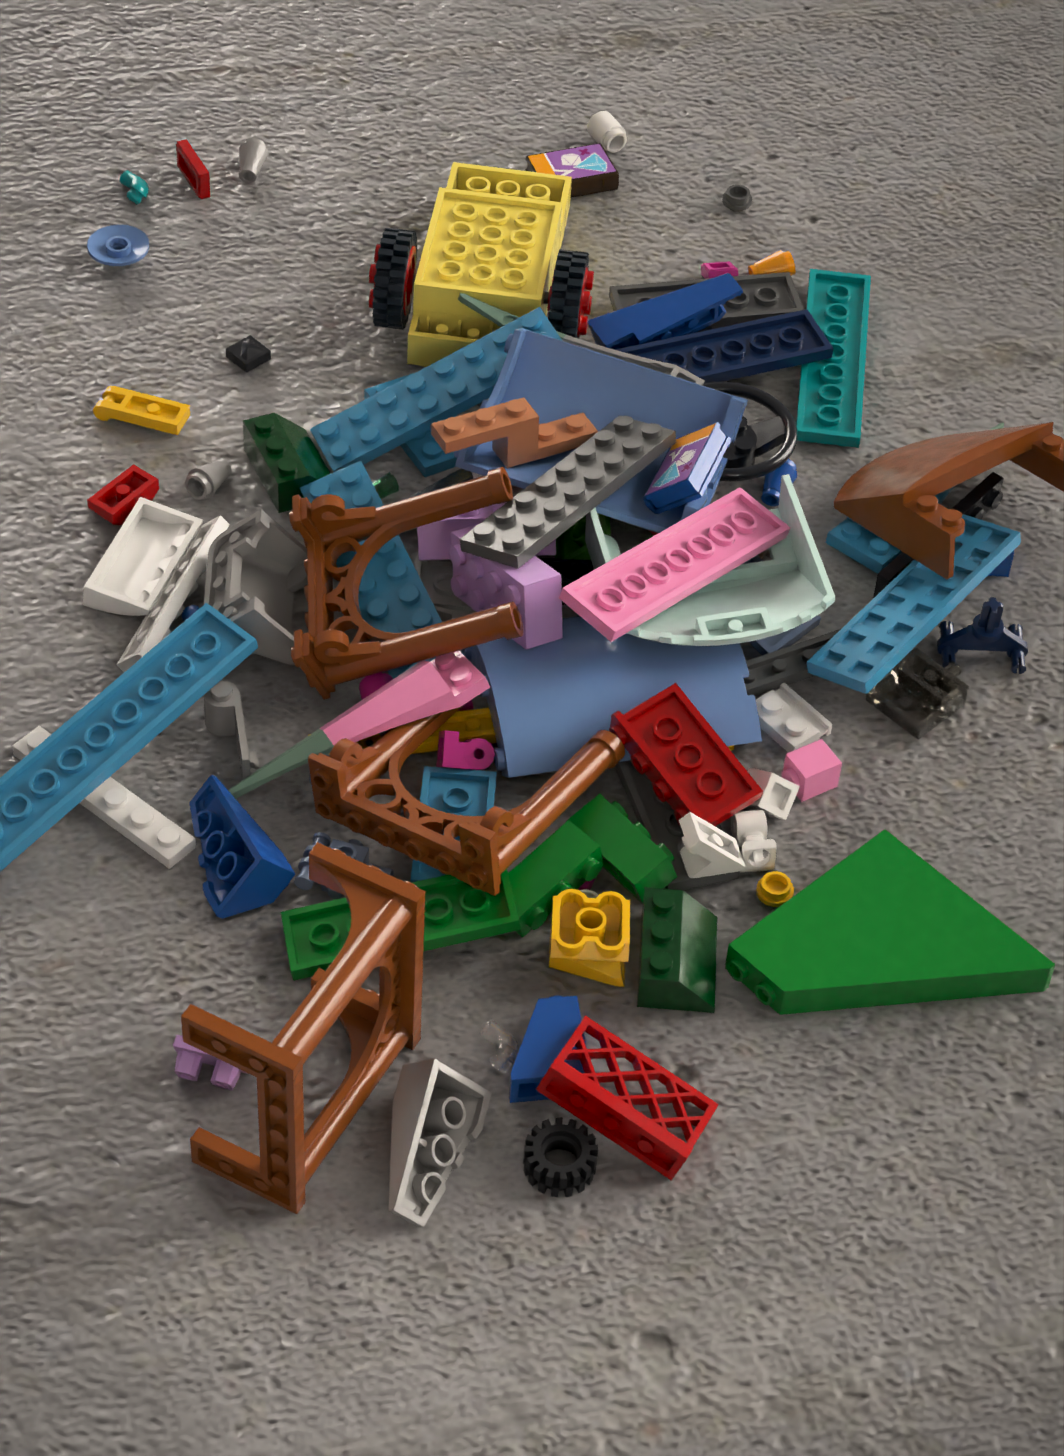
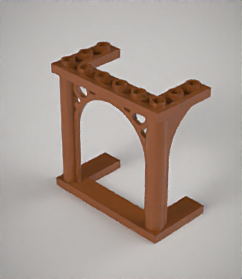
[181,842,425,1214]

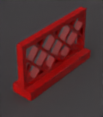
[536,1015,719,1181]

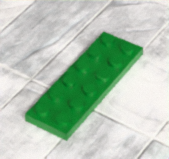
[281,869,521,981]

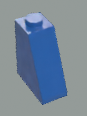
[509,995,587,1103]

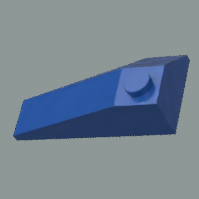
[189,775,295,919]

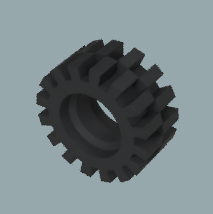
[523,1117,598,1197]

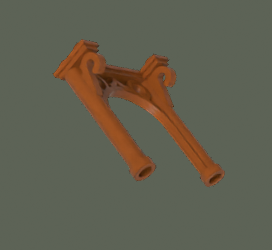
[289,467,524,700]
[308,703,625,896]

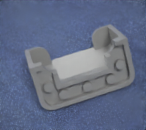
[204,509,308,665]

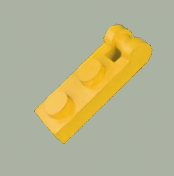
[93,386,190,435]

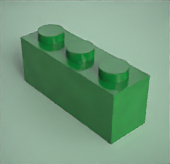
[566,793,678,904]
[508,820,604,938]

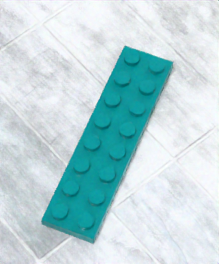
[796,269,871,448]

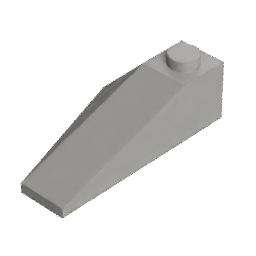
[388,1059,492,1227]

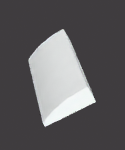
[83,497,203,616]

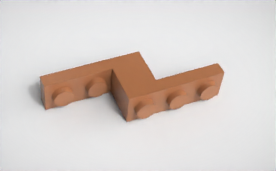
[431,397,598,468]

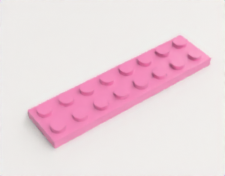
[559,487,791,642]

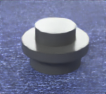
[722,185,752,212]

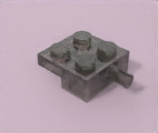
[865,648,969,740]

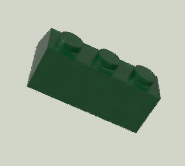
[243,413,331,513]
[637,887,717,1013]

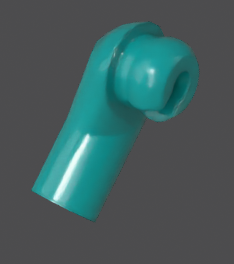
[120,170,149,205]

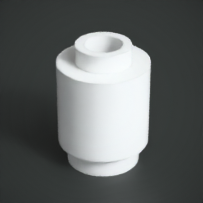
[587,111,627,153]

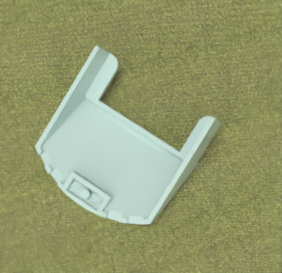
[585,474,835,646]

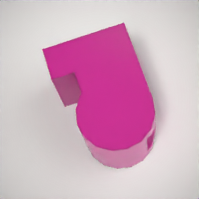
[436,730,495,770]

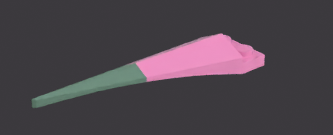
[228,650,490,799]

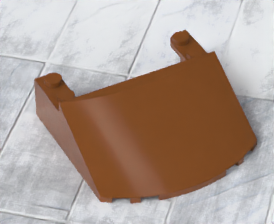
[834,422,1064,580]

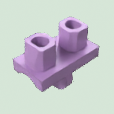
[173,1035,247,1090]

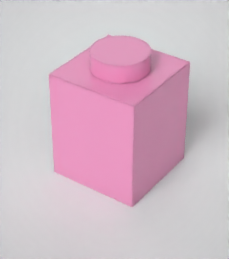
[782,739,842,802]

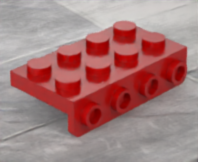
[609,683,763,826]

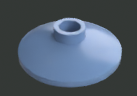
[87,225,149,266]

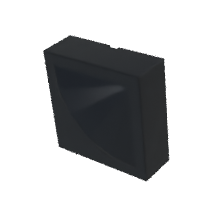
[226,335,271,373]

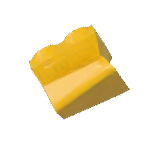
[549,889,630,987]

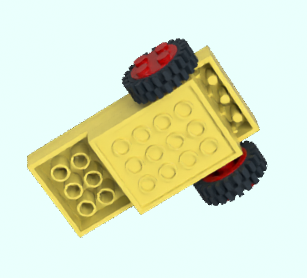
[369,162,594,367]

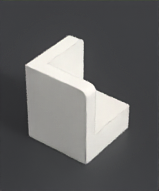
[747,768,800,820]

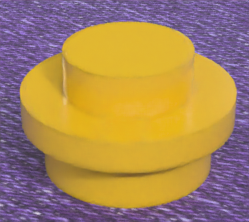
[756,871,794,907]

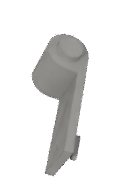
[204,681,259,780]

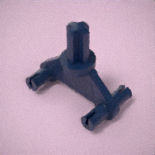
[937,597,1028,674]

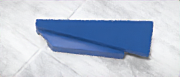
[588,273,743,350]

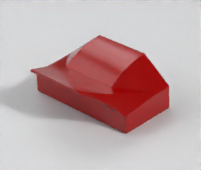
[87,464,159,525]

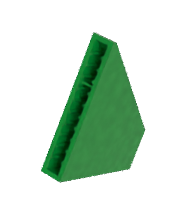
[725,829,1055,1015]

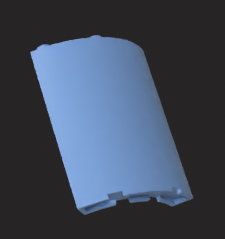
[454,328,748,533]
[461,616,762,778]

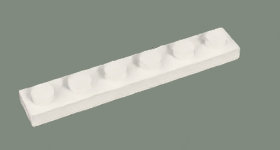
[116,515,230,672]
[12,726,196,869]

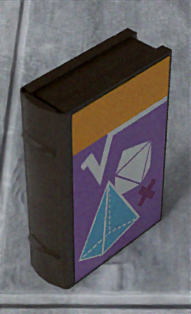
[525,143,619,198]

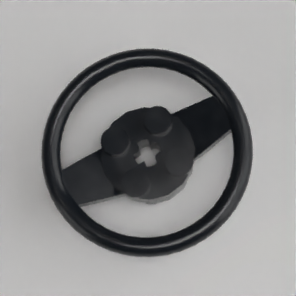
[703,382,798,482]

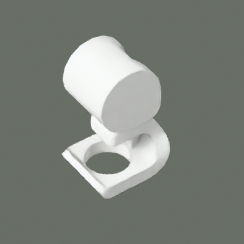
[731,810,777,873]

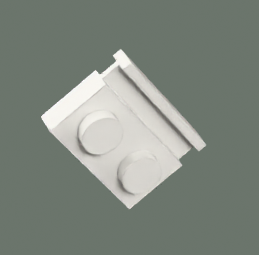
[756,683,832,753]

